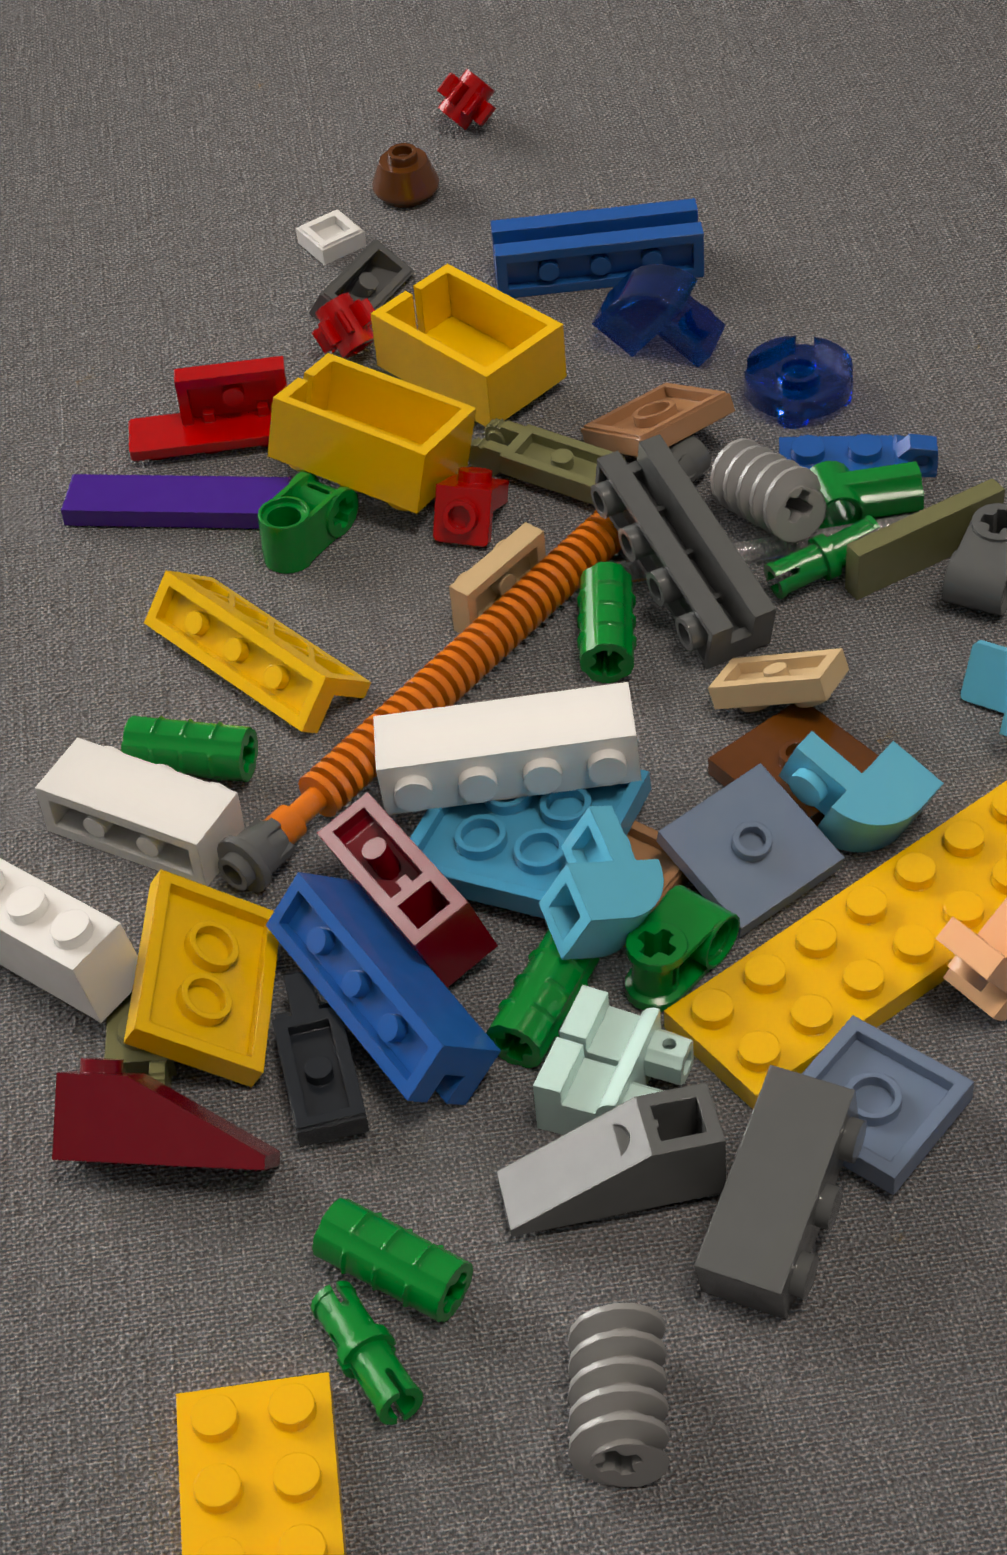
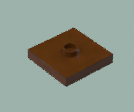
[708,703,879,827]

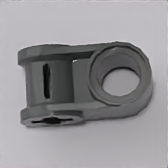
[942,503,1007,616]

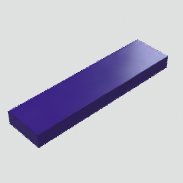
[61,474,291,529]

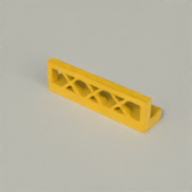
[144,570,371,733]

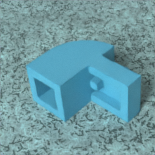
[778,731,944,852]
[538,806,664,960]

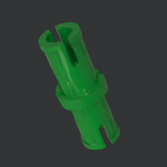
[764,515,880,599]
[310,1281,424,1425]

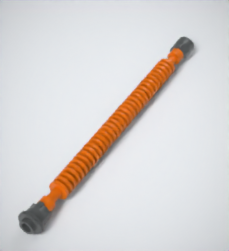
[217,435,711,893]

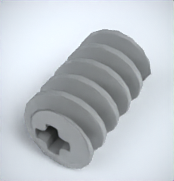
[710,438,826,542]
[568,1303,670,1488]

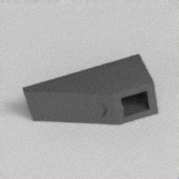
[496,1082,726,1237]

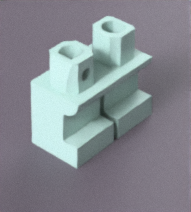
[533,985,694,1135]

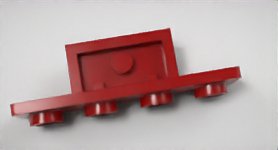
[128,356,288,461]

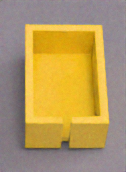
[371,263,567,427]
[267,353,476,514]

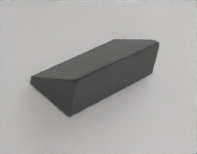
[309,238,415,320]

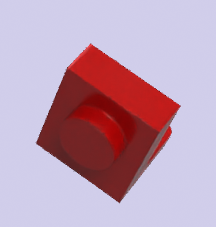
[433,467,509,547]

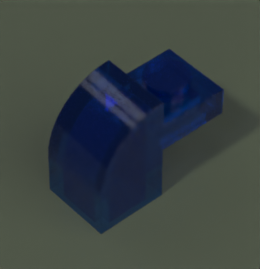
[592,264,726,368]

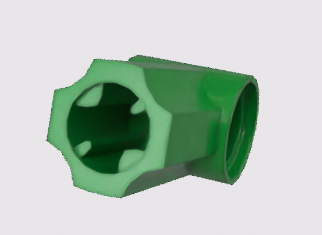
[810,461,925,537]

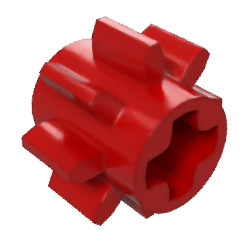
[437,69,496,130]
[311,292,375,359]

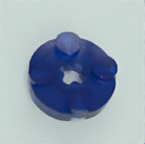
[744,336,854,429]

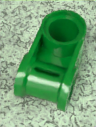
[258,471,359,574]
[624,885,740,1012]

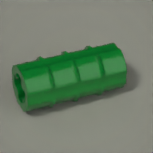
[577,562,637,683]
[121,716,258,782]
[486,930,600,1068]
[312,1198,473,1322]

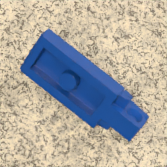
[779,434,938,478]

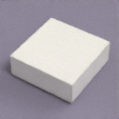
[296,210,367,265]

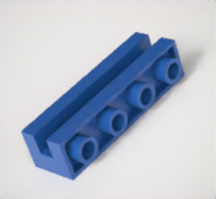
[490,198,705,298]
[266,872,501,1105]

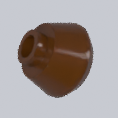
[372,143,439,208]

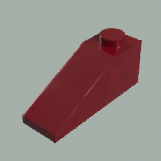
[317,792,498,988]
[52,1058,280,1170]

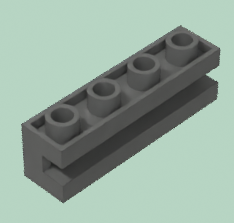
[591,434,776,669]

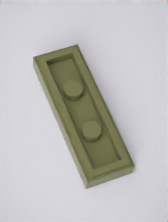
[845,478,1005,600]

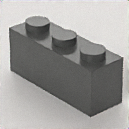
[694,1065,867,1320]

